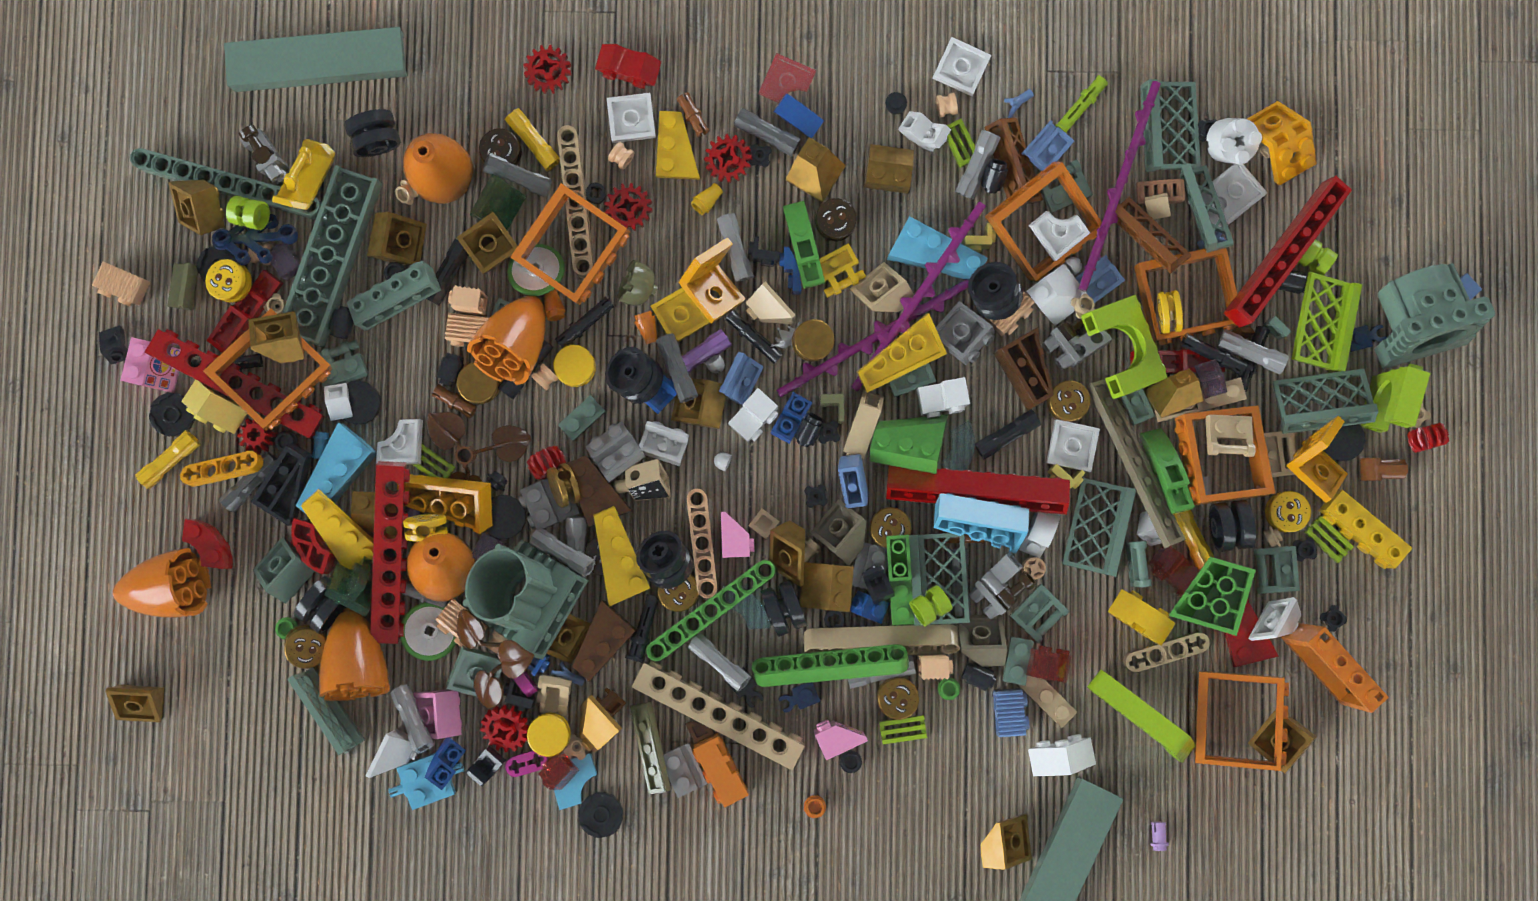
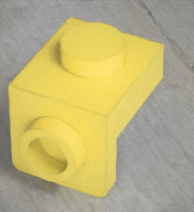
[963,223,996,252]
[1047,464,1085,489]

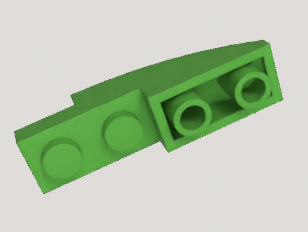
[783,201,825,289]
[1139,428,1195,515]
[886,534,914,625]

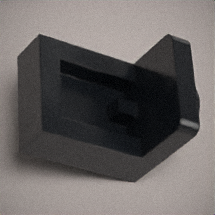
[748,236,780,267]
[99,325,128,364]
[862,565,895,604]
[503,679,536,711]
[466,745,506,787]

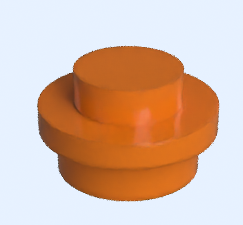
[804,795,826,818]

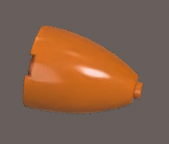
[403,133,474,204]
[467,296,546,385]
[407,533,476,602]
[113,548,211,617]
[319,608,390,701]

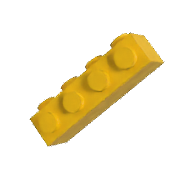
[1318,490,1412,569]

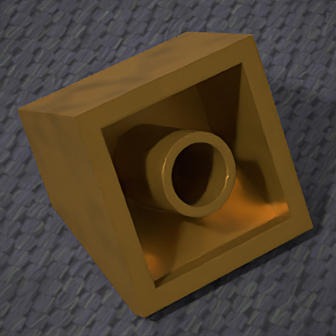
[865,144,914,194]
[168,180,225,236]
[367,212,427,266]
[456,212,517,275]
[671,378,726,429]
[351,491,398,539]
[799,562,854,612]

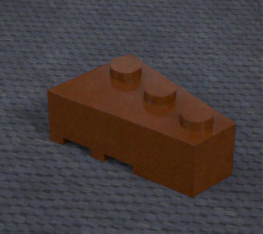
[993,327,1054,411]
[566,456,633,527]
[572,600,637,681]

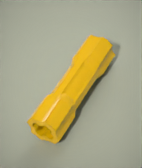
[505,108,560,172]
[135,430,201,489]
[1173,510,1215,569]

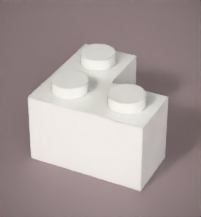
[916,377,970,418]
[728,388,778,442]
[1028,734,1096,776]

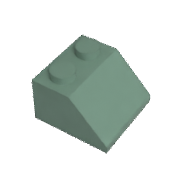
[253,537,315,604]

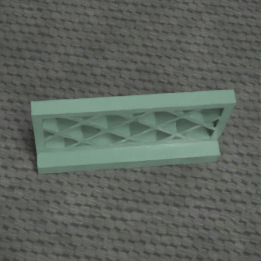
[1140,79,1201,172]
[1272,369,1378,434]
[1062,478,1136,577]
[909,533,970,626]
[287,667,365,755]

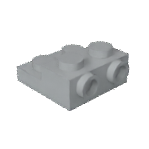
[936,301,995,365]
[585,421,646,482]
[518,479,580,530]

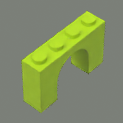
[1081,295,1168,399]
[1360,364,1431,433]

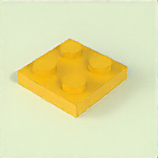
[651,288,710,342]

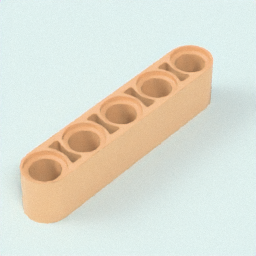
[687,489,718,598]

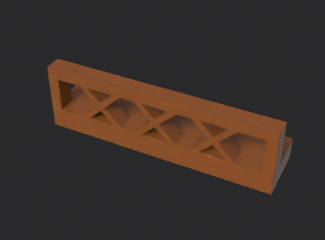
[984,118,1043,208]
[1115,197,1191,274]

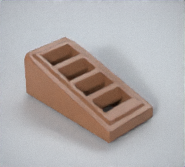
[1136,179,1185,205]

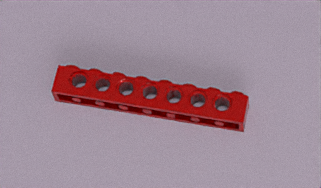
[144,329,325,440]
[371,461,410,644]

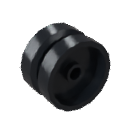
[344,109,401,157]
[968,262,1023,320]
[605,347,663,404]
[1209,500,1256,552]
[636,531,694,589]
[294,576,352,634]
[760,580,808,637]

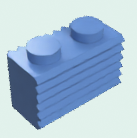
[838,454,869,508]
[993,688,1030,737]

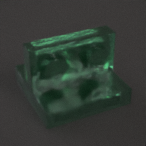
[470,174,527,231]
[325,556,372,616]

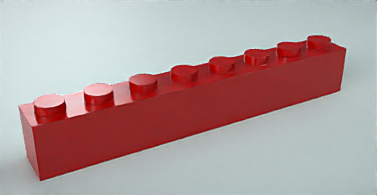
[1223,176,1352,328]
[886,465,1070,515]

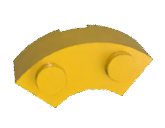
[1108,589,1176,646]

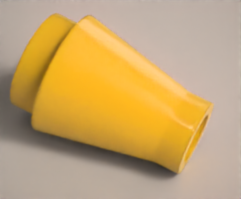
[691,183,723,215]

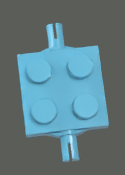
[388,752,464,810]

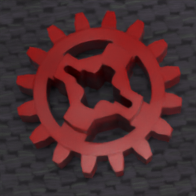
[523,45,572,94]
[704,134,753,183]
[604,183,653,231]
[480,704,530,753]

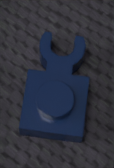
[1349,325,1387,353]
[778,682,820,713]

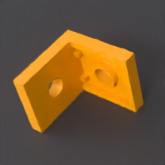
[1247,101,1317,186]
[678,237,745,324]
[1286,416,1348,503]

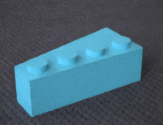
[887,216,988,281]
[296,423,377,514]
[933,493,1029,554]

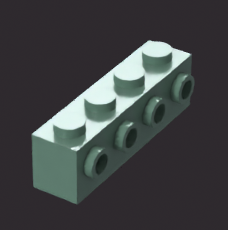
[347,261,441,331]

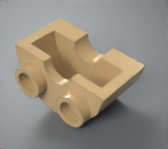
[537,675,572,717]

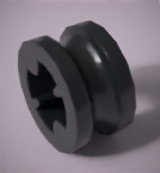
[586,182,606,204]
[824,610,844,628]

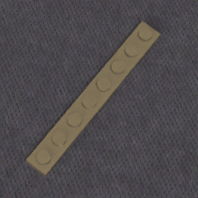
[1087,379,1186,549]

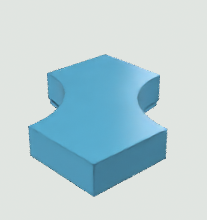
[553,753,597,810]

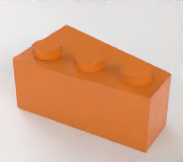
[692,732,749,808]

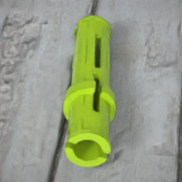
[1055,75,1108,133]

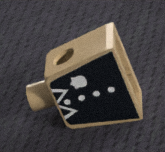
[615,459,671,501]

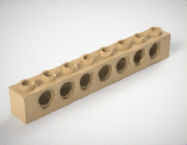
[632,660,805,771]

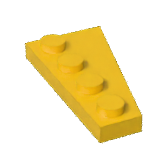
[857,313,947,393]
[301,488,374,581]
[593,506,650,607]

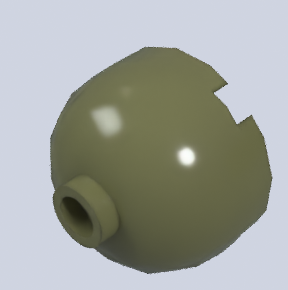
[617,260,657,306]

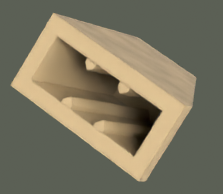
[843,390,884,459]

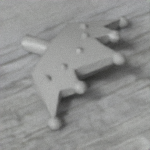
[771,322,801,349]

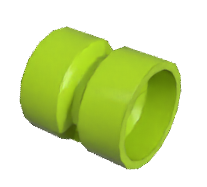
[226,196,270,230]
[1298,239,1338,275]
[909,585,952,627]

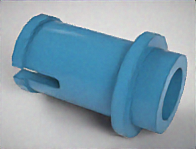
[312,431,330,459]

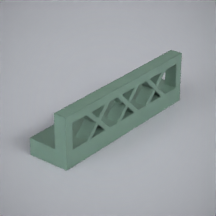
[1180,163,1234,253]

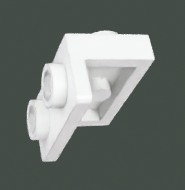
[639,421,689,466]

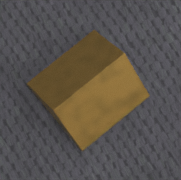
[105,685,165,723]

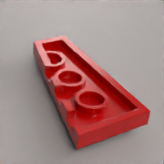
[1224,599,1279,667]

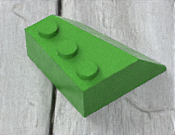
[870,414,948,474]
[1168,557,1256,636]

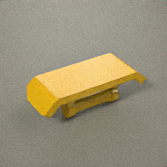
[272,139,335,210]

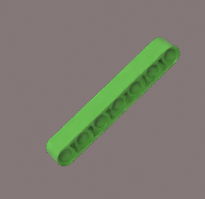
[646,560,777,661]
[752,644,909,687]

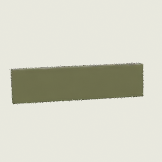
[630,701,671,794]

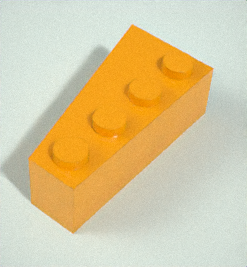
[397,474,492,534]

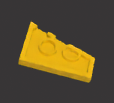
[656,111,700,180]

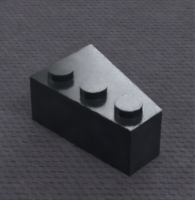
[251,443,312,526]

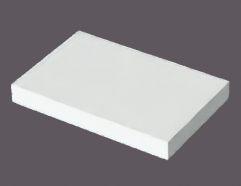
[1187,164,1267,233]

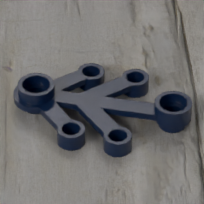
[212,214,298,265]

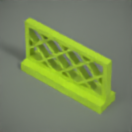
[1291,272,1362,372]

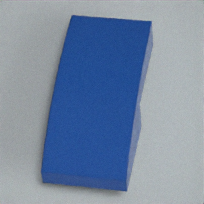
[773,93,824,138]
[779,247,801,295]
[770,392,813,444]
[424,737,466,790]

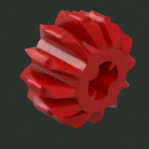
[237,419,277,454]
[1407,423,1449,453]
[527,446,566,479]

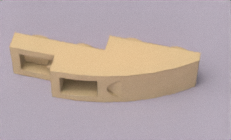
[1154,378,1247,422]

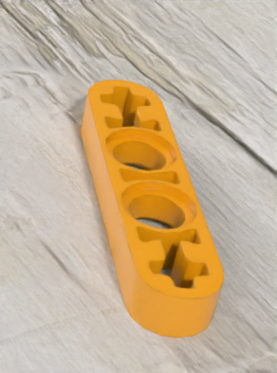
[180,451,264,487]

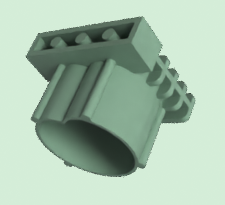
[1374,263,1495,369]
[463,540,589,660]

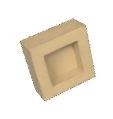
[1145,193,1171,220]
[749,508,780,539]

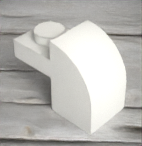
[898,111,951,152]
[1019,512,1060,558]

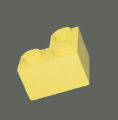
[181,379,247,434]

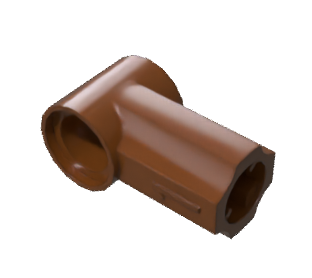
[1360,458,1408,481]

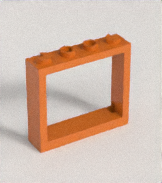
[985,162,1102,281]
[511,183,630,305]
[1134,248,1237,346]
[203,308,332,431]
[1175,405,1275,505]
[1280,623,1389,713]
[1195,671,1289,771]

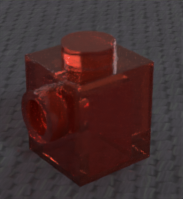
[538,754,579,790]

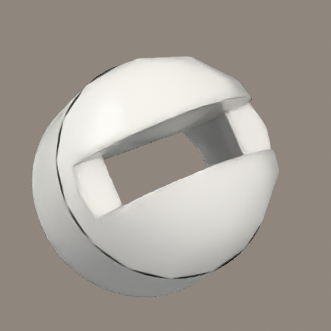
[1062,257,1082,276]
[705,354,725,374]
[714,452,732,471]

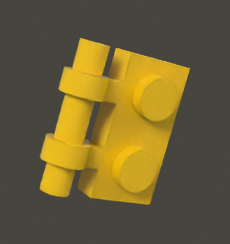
[819,243,866,298]

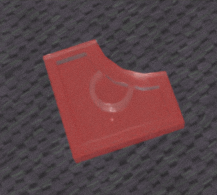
[759,53,816,103]

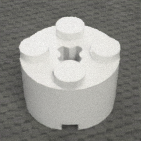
[1206,118,1262,164]

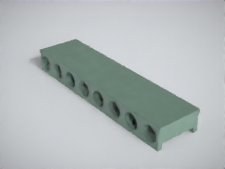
[224,27,407,92]
[283,165,383,348]
[1019,777,1123,901]

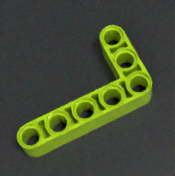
[1087,669,1196,763]

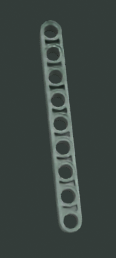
[130,148,322,220]

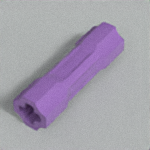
[666,329,732,373]

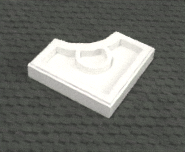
[1029,211,1090,261]
[376,419,423,465]

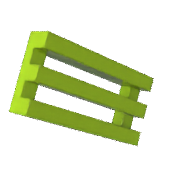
[946,118,975,168]
[412,444,456,478]
[1304,516,1354,563]
[879,715,927,745]

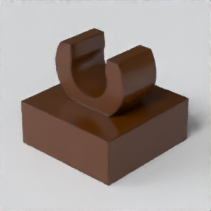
[596,688,626,717]

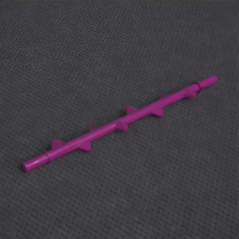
[1078,81,1161,292]
[851,201,986,391]
[776,279,969,398]

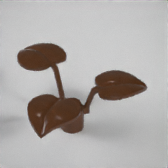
[427,412,531,482]
[457,609,534,709]

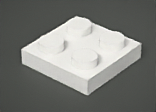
[932,37,991,96]
[607,93,656,143]
[1046,419,1100,473]

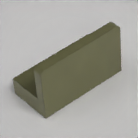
[167,262,198,311]
[820,394,844,424]

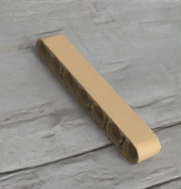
[557,125,595,279]
[804,624,960,655]

